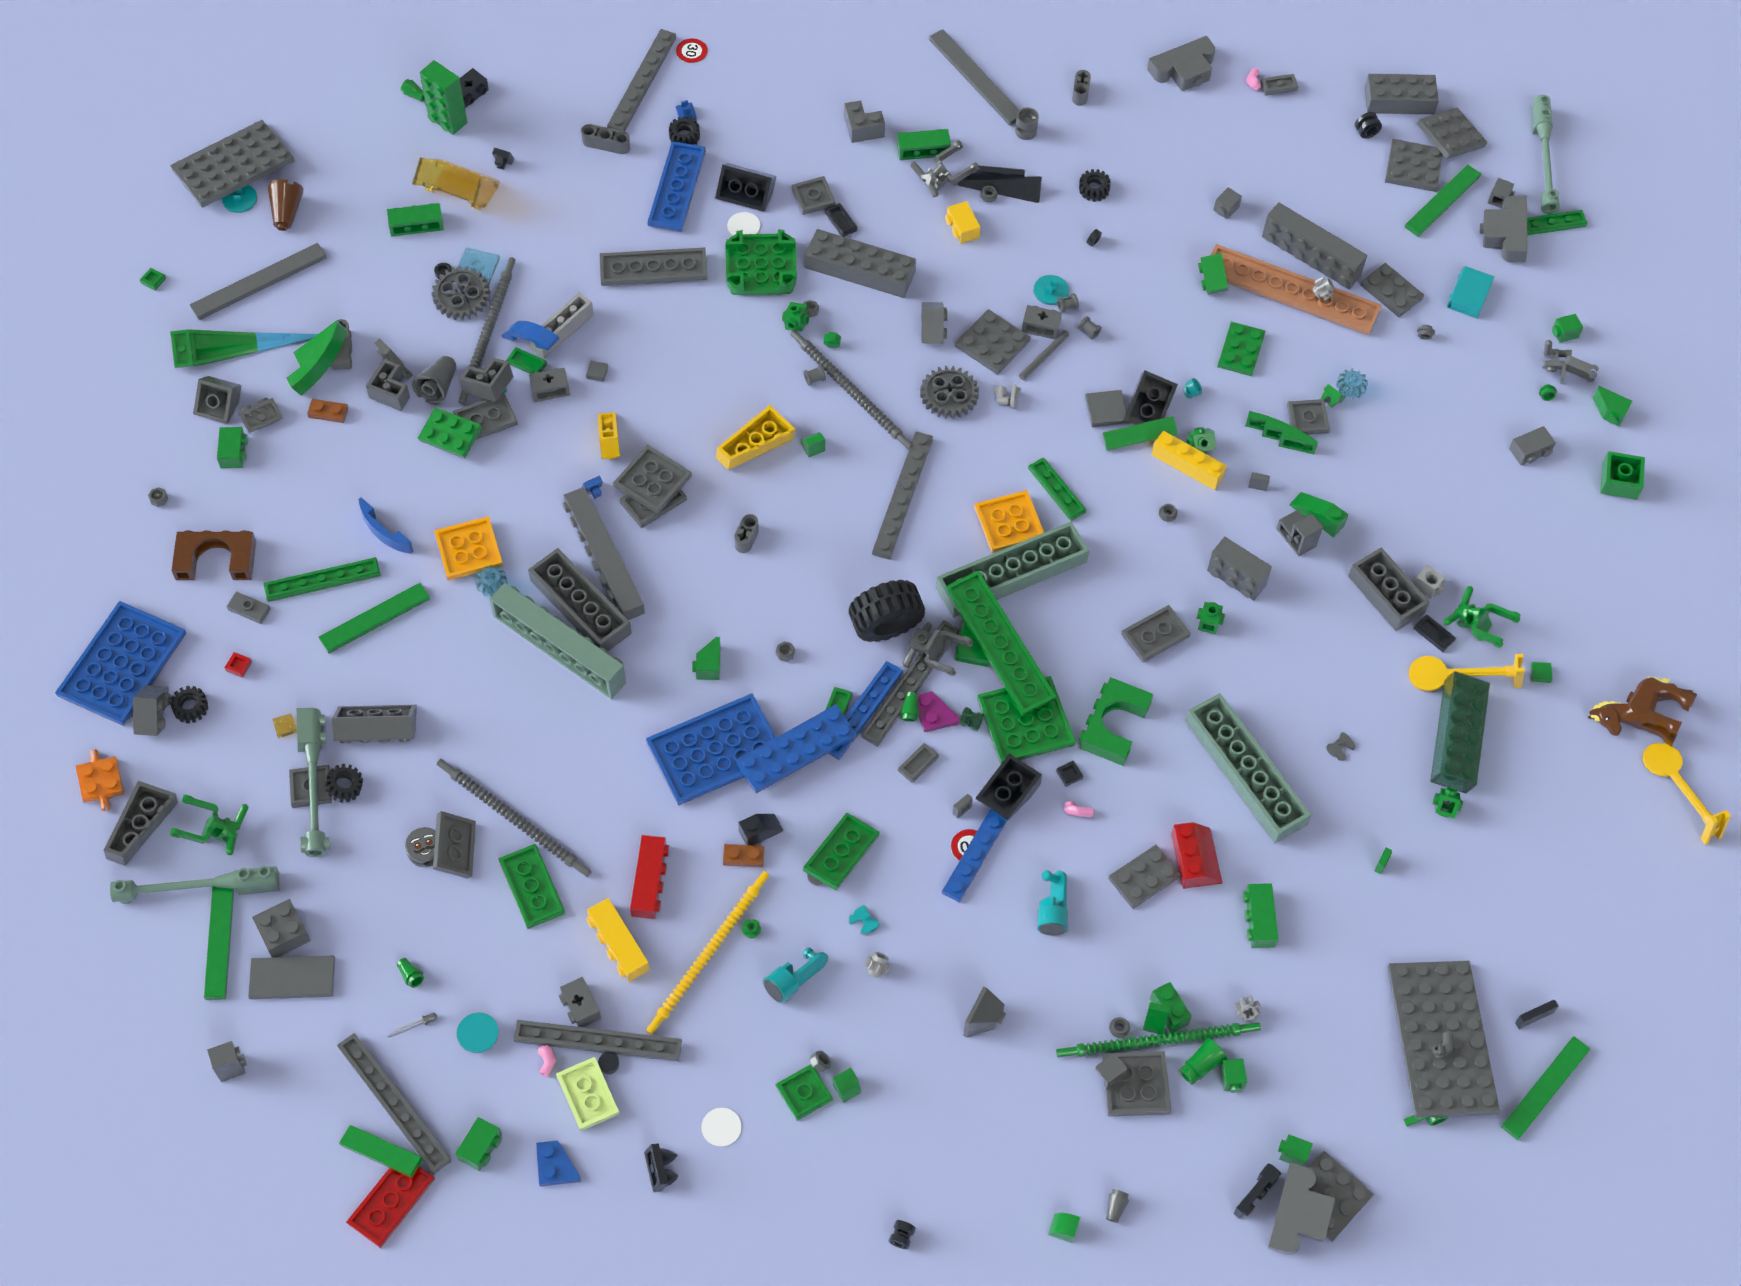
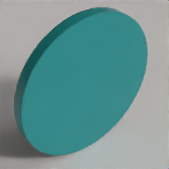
[222,185,257,213]
[1034,275,1069,305]
[457,1012,499,1053]

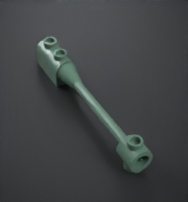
[1530,95,1560,214]
[296,708,330,857]
[110,866,280,904]

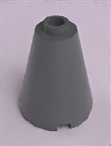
[412,356,457,405]

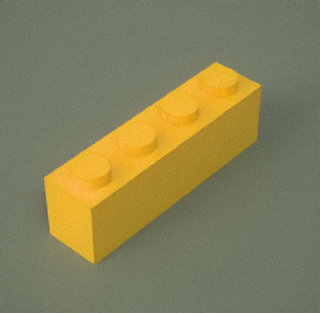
[1152,431,1227,490]
[586,898,650,982]

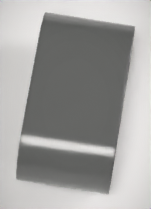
[1072,70,1091,106]
[734,514,759,553]

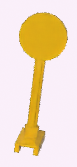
[1408,654,1525,692]
[1643,743,1731,845]

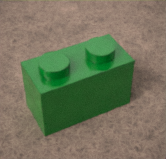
[1198,253,1229,295]
[217,427,248,468]
[1150,982,1192,1034]
[455,1117,502,1171]

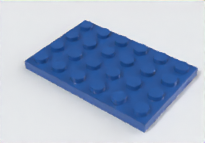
[55,601,186,726]
[646,693,776,806]

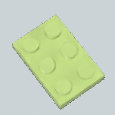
[556,1057,619,1131]

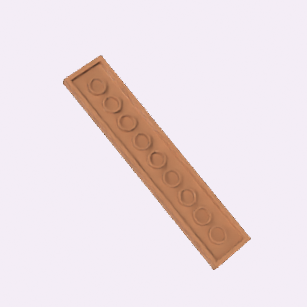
[1211,244,1382,335]

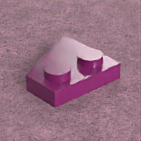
[918,691,960,732]

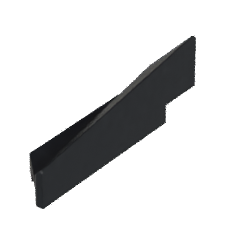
[957,165,1042,203]

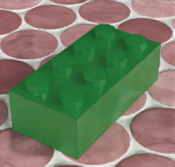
[419,60,468,135]

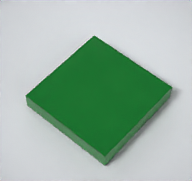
[775,1064,833,1121]

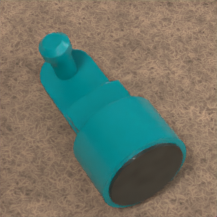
[1037,870,1068,935]
[763,947,828,1003]

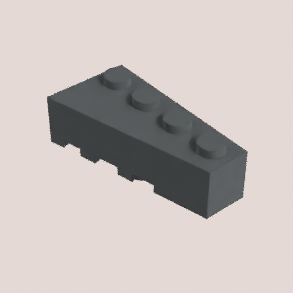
[103,781,178,866]

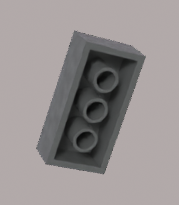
[1364,74,1439,114]
[1348,547,1430,631]

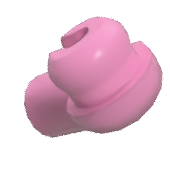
[1246,68,1261,90]
[1064,801,1094,817]
[538,1045,556,1077]

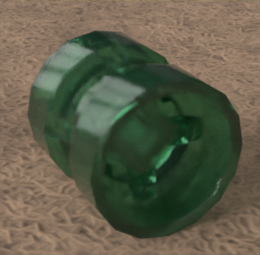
[959,707,984,732]

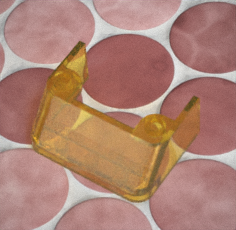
[412,157,500,210]

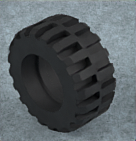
[848,580,926,642]

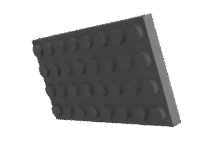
[1387,961,1500,1118]

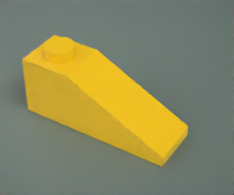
[598,412,620,460]

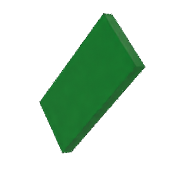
[803,812,880,891]
[498,843,565,929]

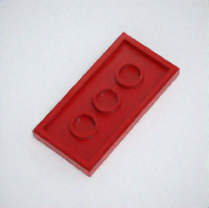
[346,1166,435,1249]

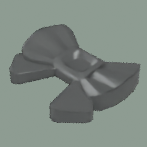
[1326,732,1355,761]

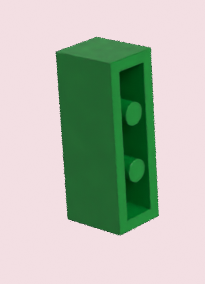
[897,129,951,160]
[387,203,444,237]
[1242,883,1279,948]

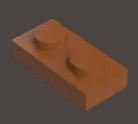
[307,399,349,423]
[723,844,764,867]

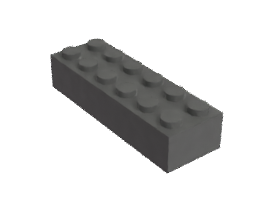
[1262,202,1367,290]
[805,229,916,298]
[528,548,632,652]

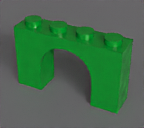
[1079,677,1154,766]

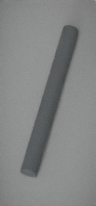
[1019,330,1069,380]

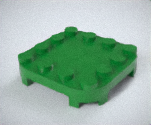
[725,229,797,295]

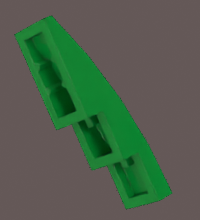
[1245,411,1318,455]

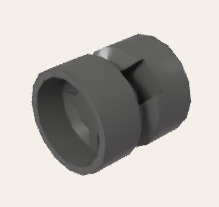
[1015,107,1039,140]

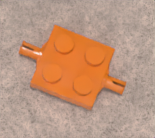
[75,749,124,811]

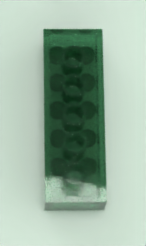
[1430,671,1490,794]

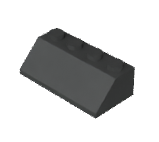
[332,704,417,743]

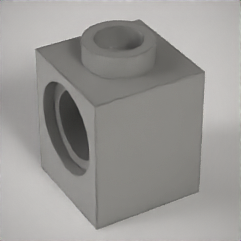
[1414,564,1446,599]

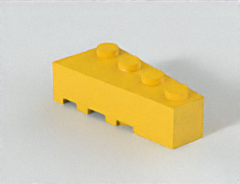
[716,405,795,470]

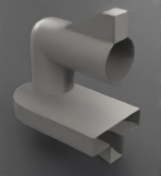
[994,384,1021,409]

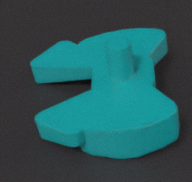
[849,905,880,934]

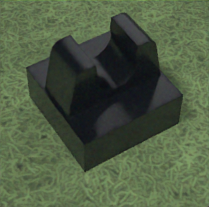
[492,147,514,170]

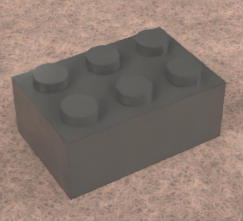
[1207,536,1272,600]

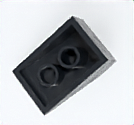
[1123,370,1178,425]
[976,753,1042,820]

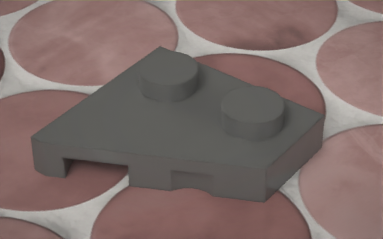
[374,338,413,380]

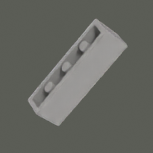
[530,292,594,358]

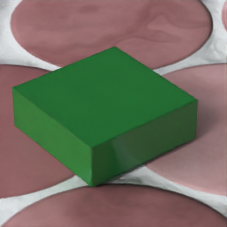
[140,268,166,291]
[1531,662,1553,683]
[1374,847,1392,874]

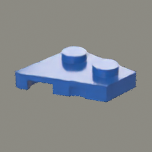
[536,1140,581,1187]

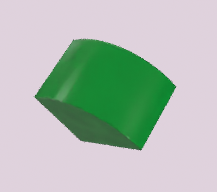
[801,432,825,457]
[833,1068,861,1103]
[1048,1213,1080,1243]

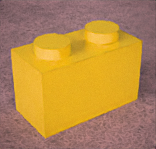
[945,201,981,244]

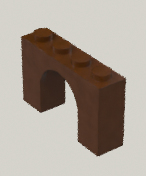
[171,530,256,580]

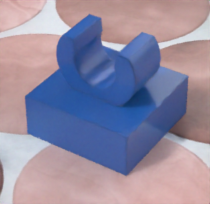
[676,100,697,120]
[581,475,603,499]

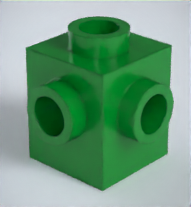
[782,302,809,332]
[1186,427,1217,454]
[1196,602,1225,634]
[1432,787,1463,819]

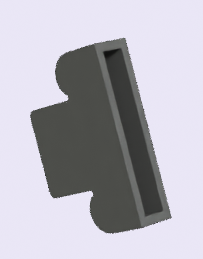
[1147,36,1215,91]
[1480,196,1527,262]
[1268,1163,1336,1255]

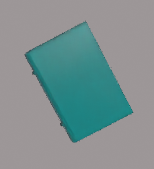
[1447,266,1495,319]

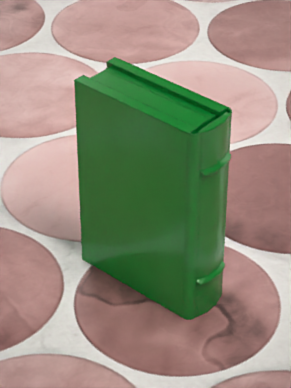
[955,620,990,667]

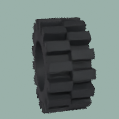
[669,116,700,145]
[1079,169,1111,202]
[170,686,209,724]
[325,764,363,803]

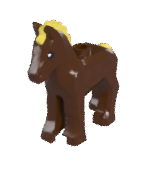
[1588,677,1697,747]

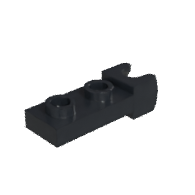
[1233,1163,1282,1219]

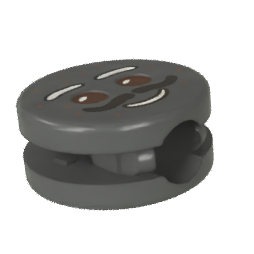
[405,827,436,867]

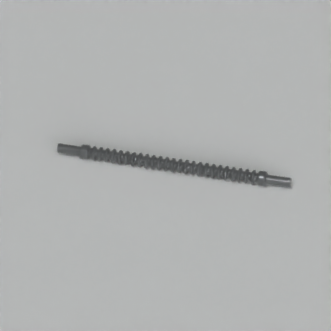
[458,257,516,405]
[790,330,913,450]
[437,759,592,877]

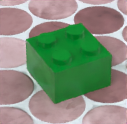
[1600,451,1645,500]

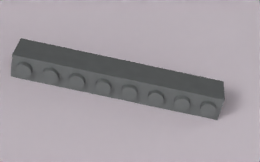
[562,487,645,620]

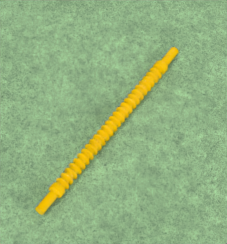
[646,871,770,1035]

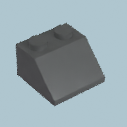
[193,376,242,424]

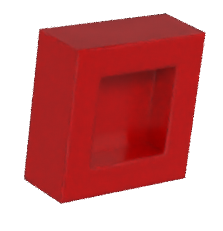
[224,652,252,678]

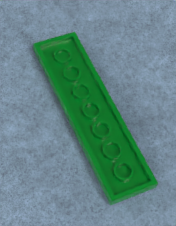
[945,570,1056,716]

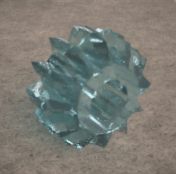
[1336,368,1368,399]
[475,564,508,596]

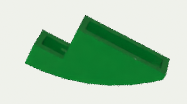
[286,321,347,396]

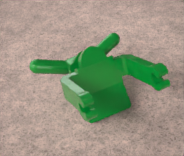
[1443,586,1521,648]
[170,795,249,855]

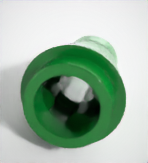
[401,79,425,102]
[900,692,919,722]
[397,958,424,988]

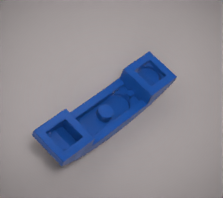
[501,321,560,351]
[358,497,414,554]

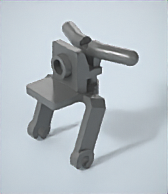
[910,140,980,197]
[1542,340,1599,384]
[902,622,973,676]

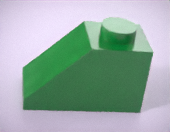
[1593,386,1632,426]
[692,637,721,680]

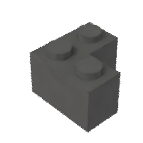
[844,100,885,143]
[921,302,947,344]
[460,357,514,402]
[366,359,410,411]
[1277,510,1323,557]
[133,685,171,736]

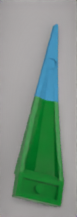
[170,329,317,368]

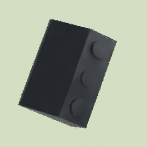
[715,163,777,212]

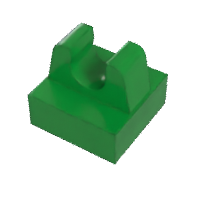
[1321,384,1345,407]

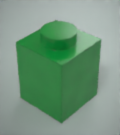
[1552,313,1583,343]
[1220,1058,1248,1093]
[1278,1134,1313,1166]

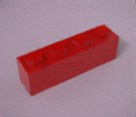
[630,835,670,919]

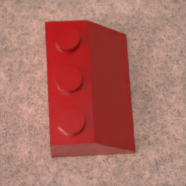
[1171,822,1223,889]

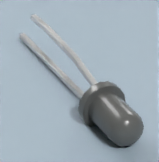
[388,1013,437,1037]

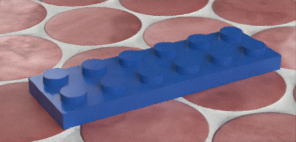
[648,141,706,232]
[735,705,857,794]

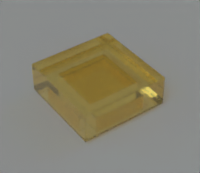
[272,713,297,738]

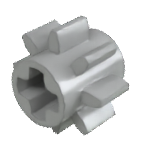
[1313,277,1335,300]
[864,952,891,978]
[1235,995,1261,1022]

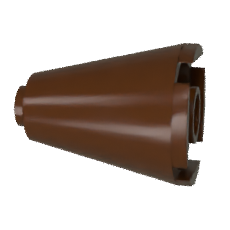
[268,179,304,231]

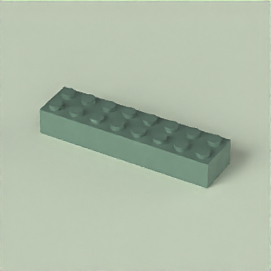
[936,521,1089,618]
[490,583,626,699]
[1185,693,1311,843]

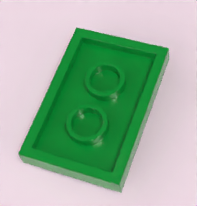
[1217,321,1266,377]
[418,407,483,459]

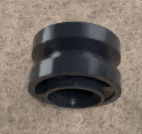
[1354,112,1382,139]

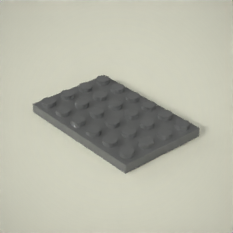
[170,120,295,208]

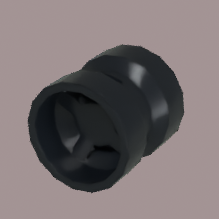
[888,1220,916,1249]

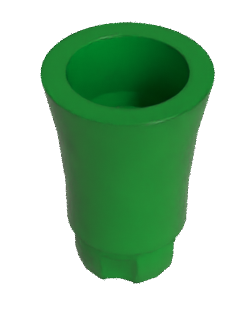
[1179,1038,1227,1085]

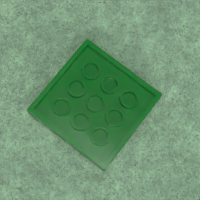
[977,676,1076,764]

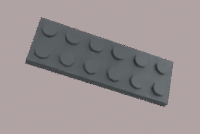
[600,247,708,286]

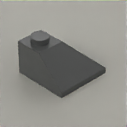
[963,986,1006,1038]

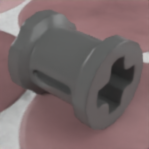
[1057,293,1079,312]
[1078,316,1102,340]
[803,365,826,386]

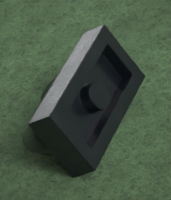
[644,1143,678,1192]

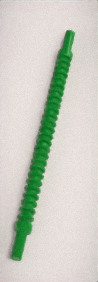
[1056,1022,1261,1057]

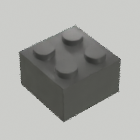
[252,899,310,957]

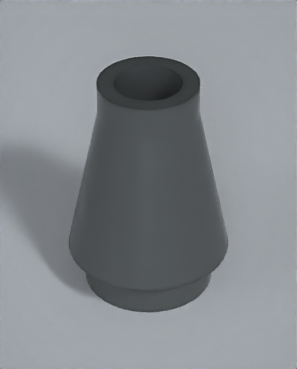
[1106,1189,1129,1223]

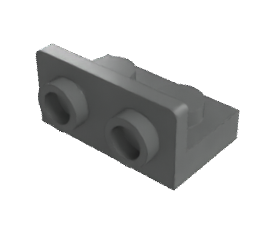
[239,397,283,434]

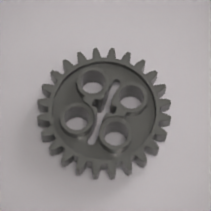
[432,266,491,321]
[920,366,979,419]

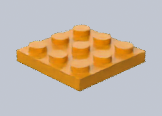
[974,490,1044,553]
[434,516,503,581]

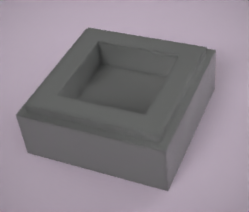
[586,361,608,382]
[1248,472,1270,491]
[953,794,973,818]

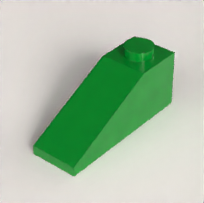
[1289,492,1349,537]

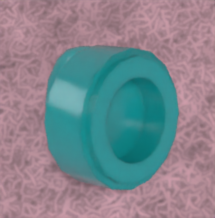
[1184,378,1202,398]

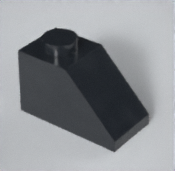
[738,814,783,845]

